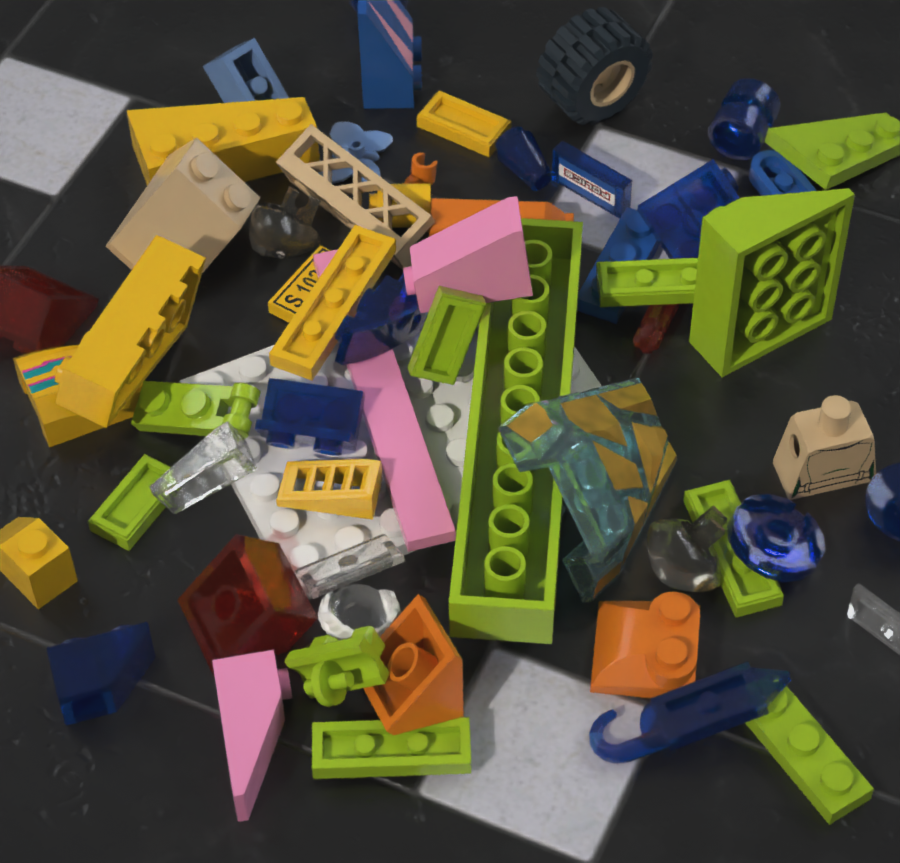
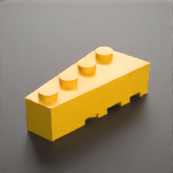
[126,97,320,185]
[55,235,206,428]

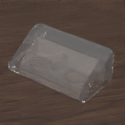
[294,534,405,601]
[848,583,900,655]

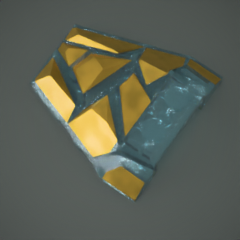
[498,378,678,603]

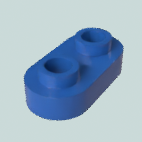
[749,150,816,196]

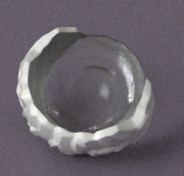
[318,584,401,640]

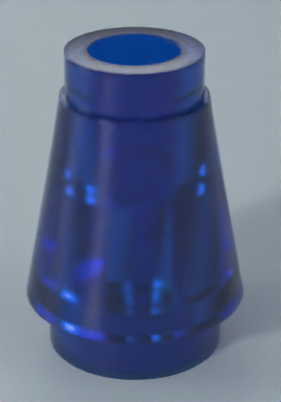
[495,126,553,191]

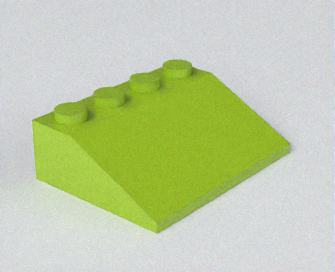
[689,188,855,377]

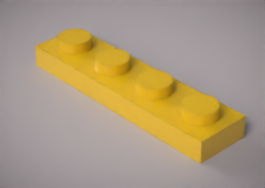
[269,225,396,381]

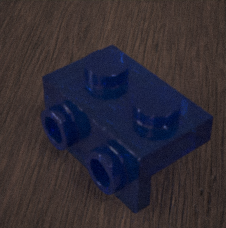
[255,378,365,456]

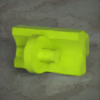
[284,625,390,707]

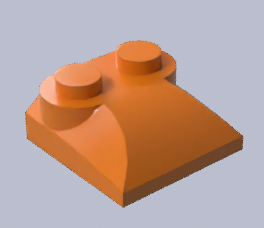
[590,592,700,702]

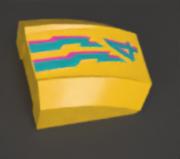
[13,344,143,448]

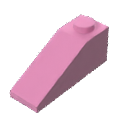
[212,650,292,822]

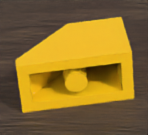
[0,517,78,610]

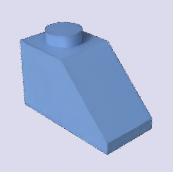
[203,38,289,103]

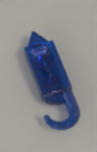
[589,662,791,764]

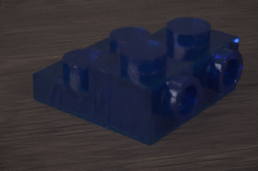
[637,159,740,259]

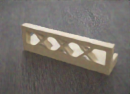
[276,124,435,270]

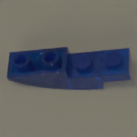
[335,273,428,366]

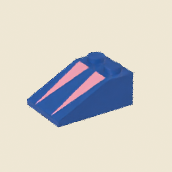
[358,0,422,109]

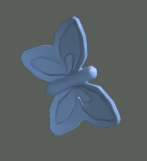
[318,122,393,184]

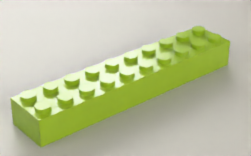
[449,218,583,644]

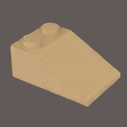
[106,138,260,273]

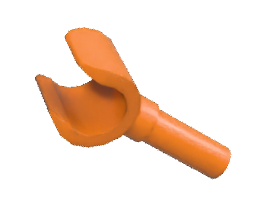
[403,152,437,185]

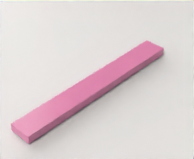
[313,249,456,552]

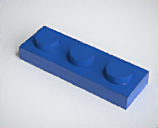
[577,207,668,324]

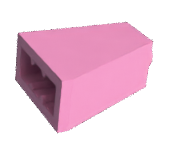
[403,196,533,313]

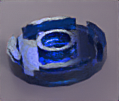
[727,494,825,582]

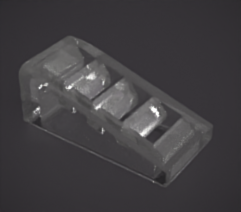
[150,421,257,514]

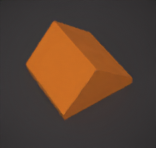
[363,594,464,735]

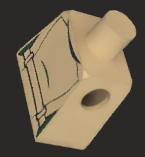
[773,395,876,500]

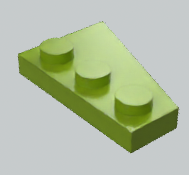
[764,112,900,190]

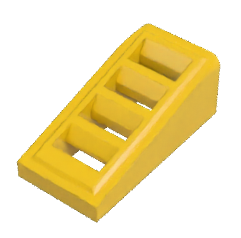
[276,459,383,520]

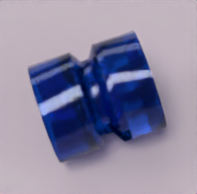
[708,78,781,160]

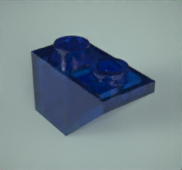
[46,622,156,726]

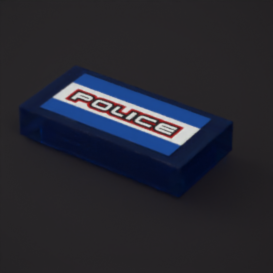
[552,141,632,219]

